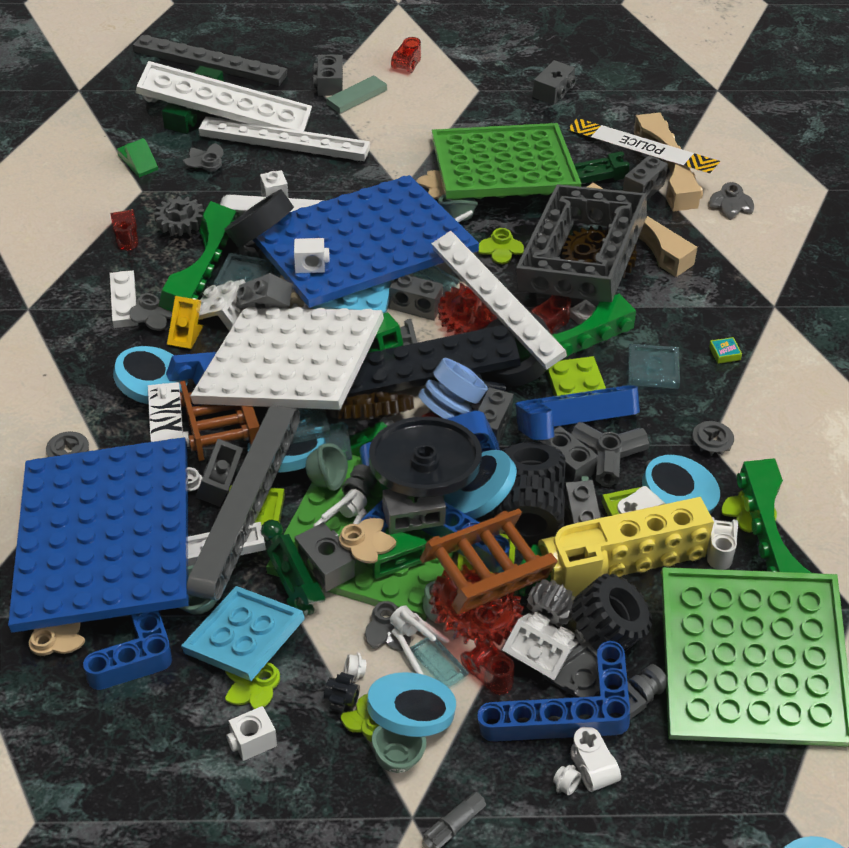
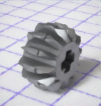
[527,579,575,627]

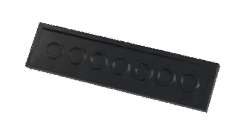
[347,325,521,397]

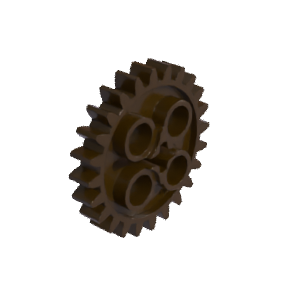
[561,226,637,278]
[329,392,414,421]

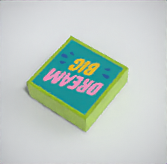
[709,337,742,364]

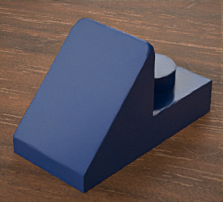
[166,352,217,386]

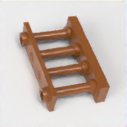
[180,381,260,461]
[420,508,558,615]

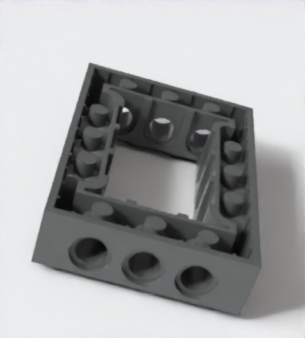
[516,184,647,302]

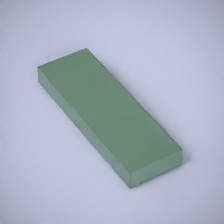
[326,75,387,114]

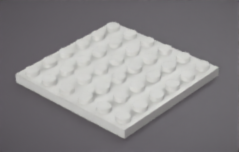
[191,307,384,410]

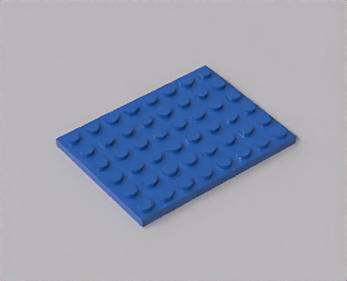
[253,175,479,308]
[8,437,189,633]

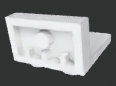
[198,279,246,331]
[502,612,580,680]

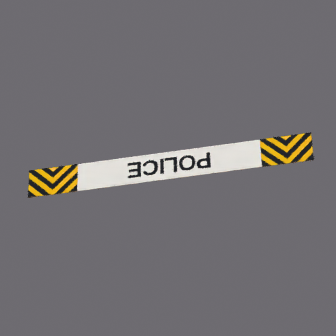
[567,118,721,174]

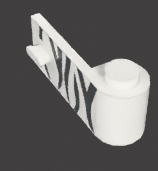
[148,382,190,447]

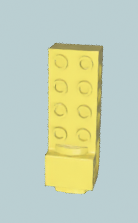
[538,497,714,597]

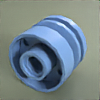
[418,358,488,419]

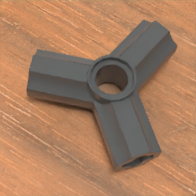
[571,422,650,487]

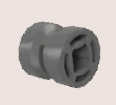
[342,464,378,498]
[627,664,667,704]

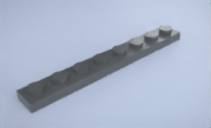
[133,35,287,86]

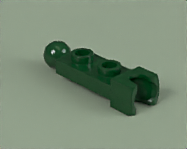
[574,152,629,184]
[260,520,325,616]

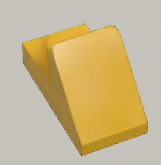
[167,296,203,349]

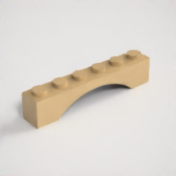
[634,113,703,211]
[587,183,698,277]

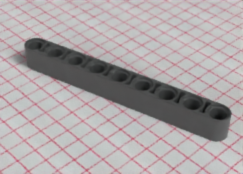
[187,405,300,601]

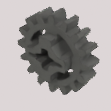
[154,196,204,236]

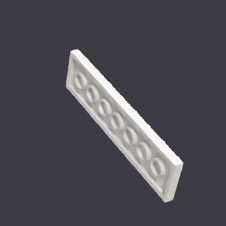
[136,61,312,131]

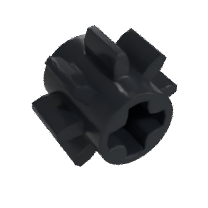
[324,672,360,712]

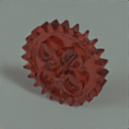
[438,283,497,335]
[429,564,524,648]

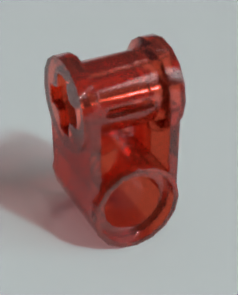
[391,37,421,73]
[110,209,138,250]
[530,295,571,335]
[460,637,514,694]

